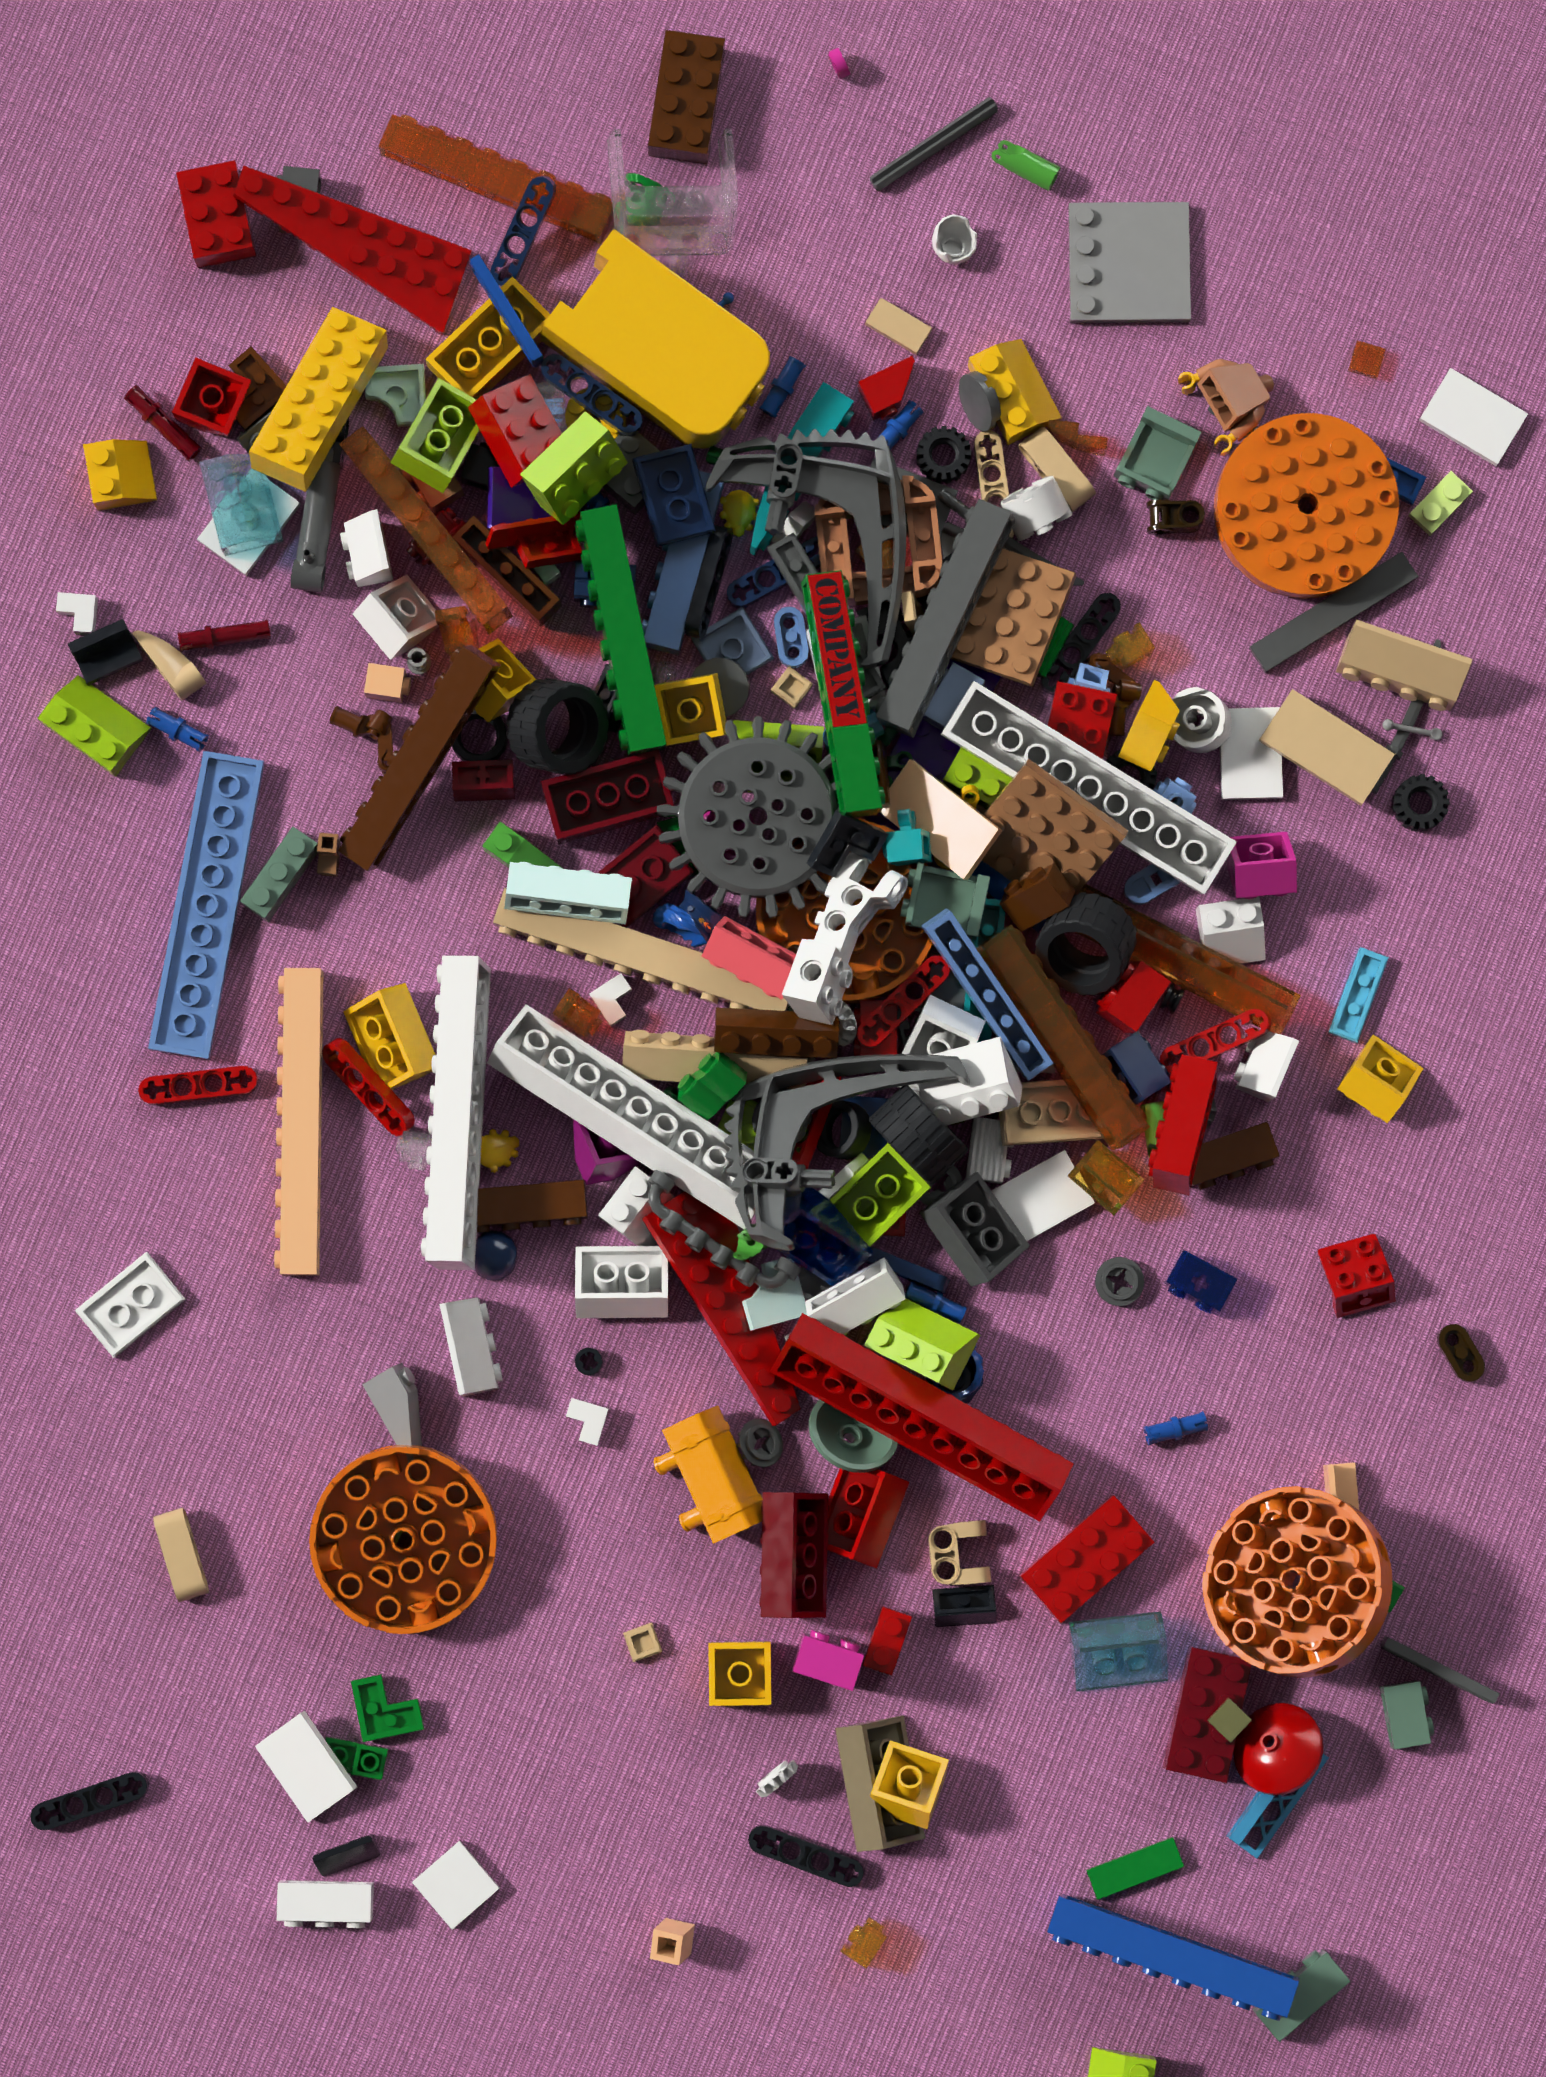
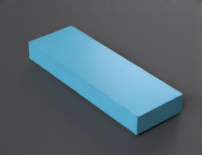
[1328,947,1389,1043]

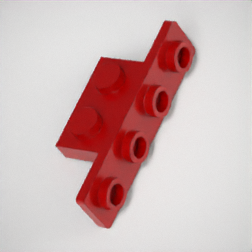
[485,510,585,569]

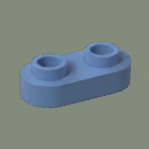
[774,607,809,668]

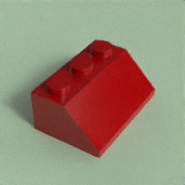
[827,1468,909,1569]

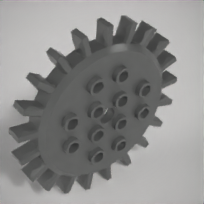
[657,716,839,919]

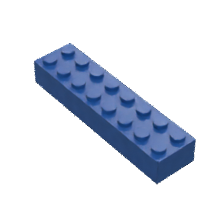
[1047,1894,1300,2021]

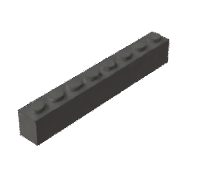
[875,499,1015,738]

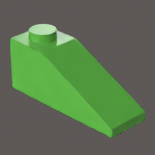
[482,822,564,869]

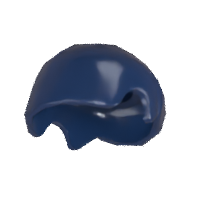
[475,1231,517,1280]

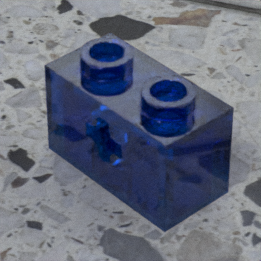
[1164,1249,1237,1314]

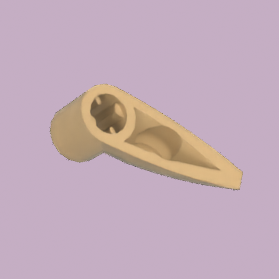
[132,630,207,701]

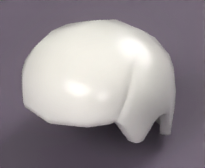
[932,214,977,265]

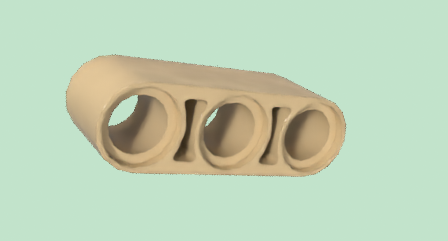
[1018,426,1096,512]
[153,1507,209,1602]

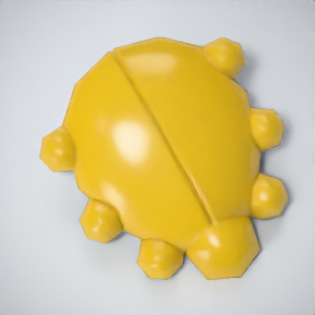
[719,490,760,537]
[480,1129,519,1173]

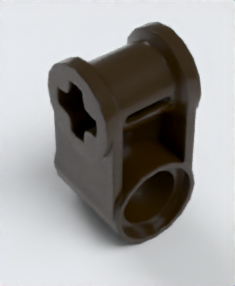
[1146,500,1205,535]

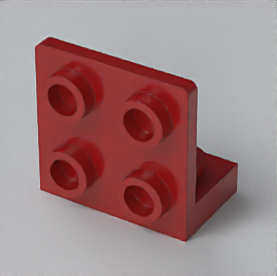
[1318,1234,1396,1318]

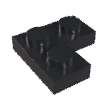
[807,810,889,877]

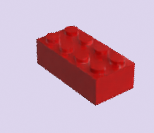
[1148,1054,1218,1196]
[1018,1495,1155,1623]

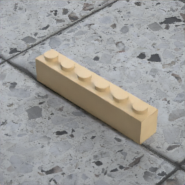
[622,1030,808,1089]

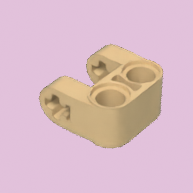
[928,1520,992,1585]

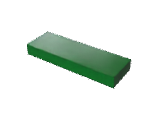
[1086,1837,1184,1900]

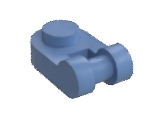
[1124,864,1181,905]

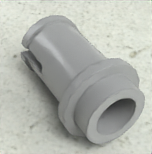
[407,648,431,675]

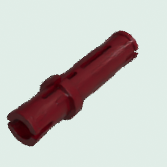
[124,385,202,461]
[178,619,271,652]

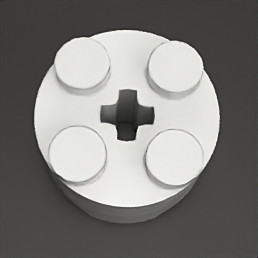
[1001,476,1072,541]
[1172,687,1232,753]

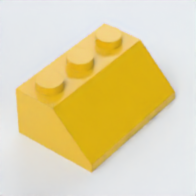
[968,339,1062,445]
[343,983,436,1095]

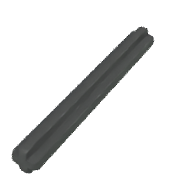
[870,97,998,191]

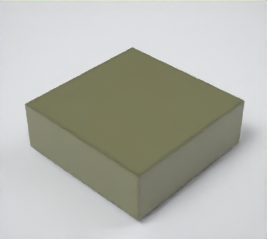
[1207,1698,1252,1743]

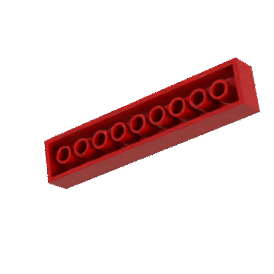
[770,1313,1074,1522]

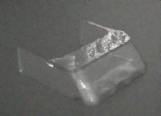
[607,129,738,256]

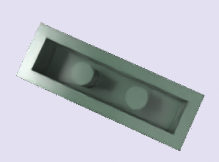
[240,826,318,923]
[1252,1949,1351,2042]

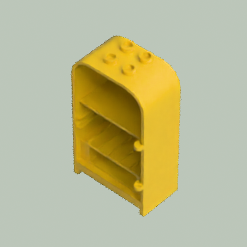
[540,229,770,449]

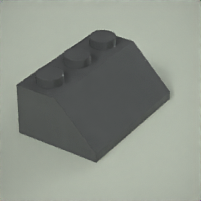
[919,1172,1030,1287]

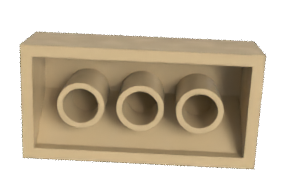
[1336,620,1472,711]

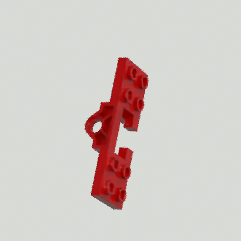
[1047,681,1117,759]

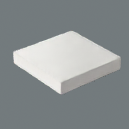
[412,1841,500,1929]

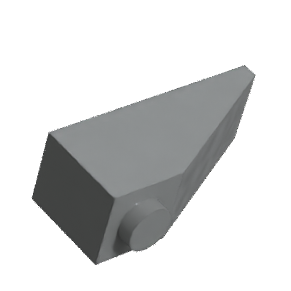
[362,1363,422,1463]

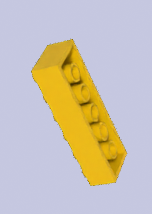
[249,307,388,492]

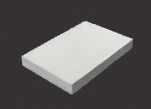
[1419,368,1528,466]
[197,468,301,576]
[1220,707,1283,800]
[992,1150,1095,1241]
[75,1252,186,1358]
[255,1711,357,1822]

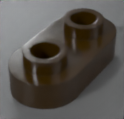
[1437,1324,1485,1382]

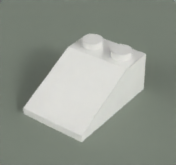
[899,995,985,1098]

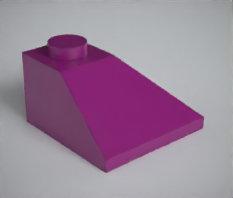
[573,1119,642,1185]

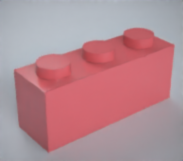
[701,916,796,1000]

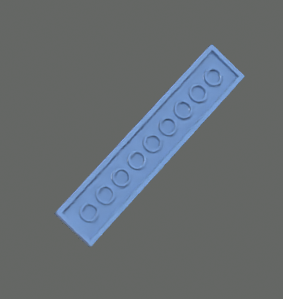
[148,751,265,1060]

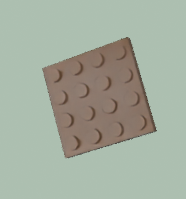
[951,549,1076,687]
[982,759,1129,895]

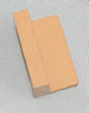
[1323,1463,1359,1510]

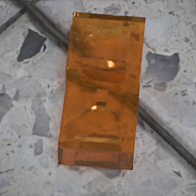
[1047,420,1108,456]

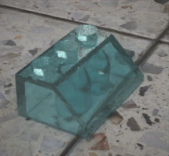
[199,454,283,556]
[1069,1611,1168,1692]

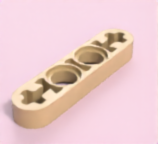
[974,430,1014,538]

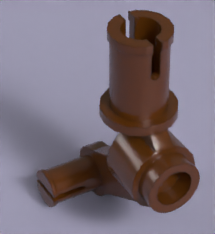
[1085,653,1142,736]
[330,706,393,776]

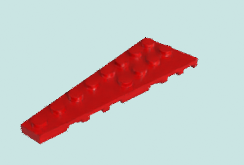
[233,166,472,335]
[642,1191,801,1426]

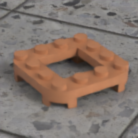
[815,475,943,606]

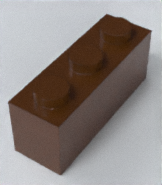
[1192,1121,1280,1191]

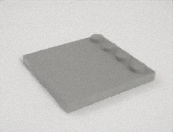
[1068,202,1191,323]

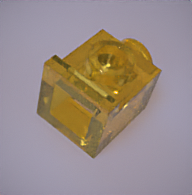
[1105,622,1155,671]
[840,1917,887,1969]

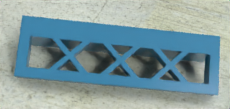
[1226,1754,1329,1859]

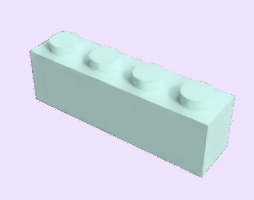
[504,862,632,925]

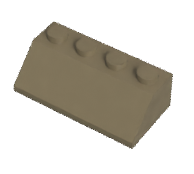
[835,1715,925,1852]

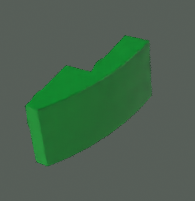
[325,1736,388,1780]

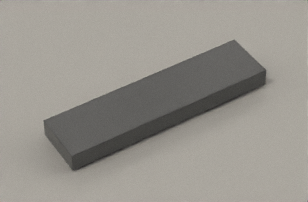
[1380,1636,1500,1704]

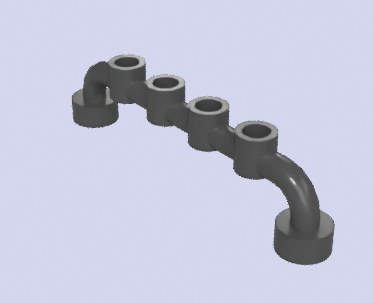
[648,1170,801,1289]

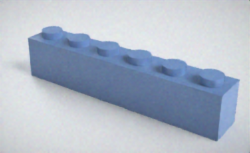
[642,471,724,656]
[921,908,1053,1081]

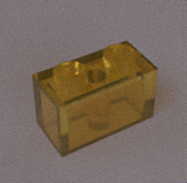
[1067,1140,1145,1216]

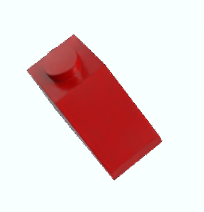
[857,356,915,421]

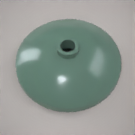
[809,1399,898,1473]

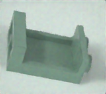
[1114,406,1202,500]
[900,862,990,940]

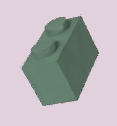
[1379,1680,1435,1750]

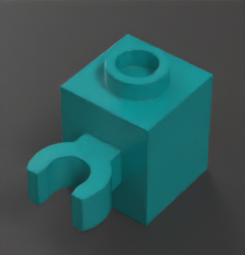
[882,809,932,866]

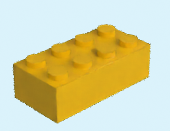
[426,276,550,400]

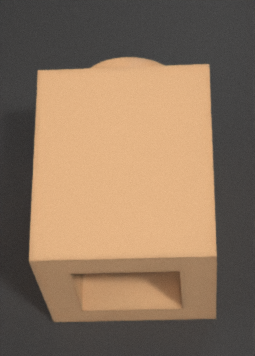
[364,663,411,703]
[650,1918,695,1965]

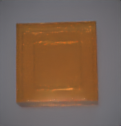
[1348,340,1386,379]

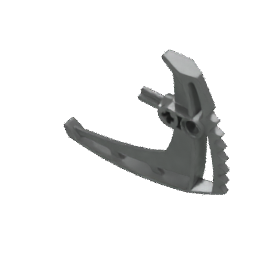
[706,429,906,670]
[724,1054,970,1251]

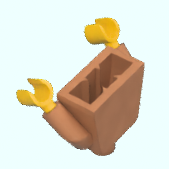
[1178,359,1274,456]

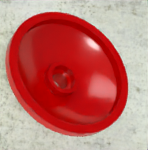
[1233,1703,1324,1795]

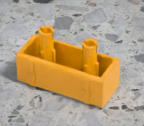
[653,1405,763,1544]

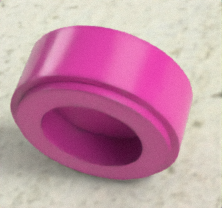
[828,47,851,79]

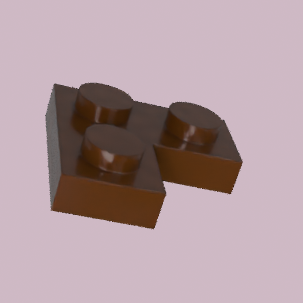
[228,346,286,431]

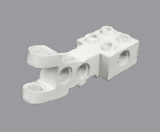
[782,852,908,1025]

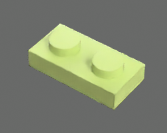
[1408,471,1473,536]

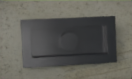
[67,619,143,685]

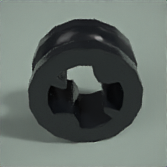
[1159,983,1185,1014]
[575,1347,603,1376]

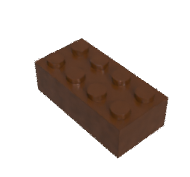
[648,30,725,165]

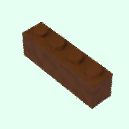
[452,516,562,627]
[714,1007,839,1058]
[477,1180,588,1233]

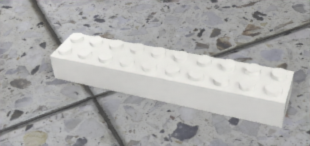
[941,681,1237,894]
[421,956,491,1270]
[487,1004,763,1230]

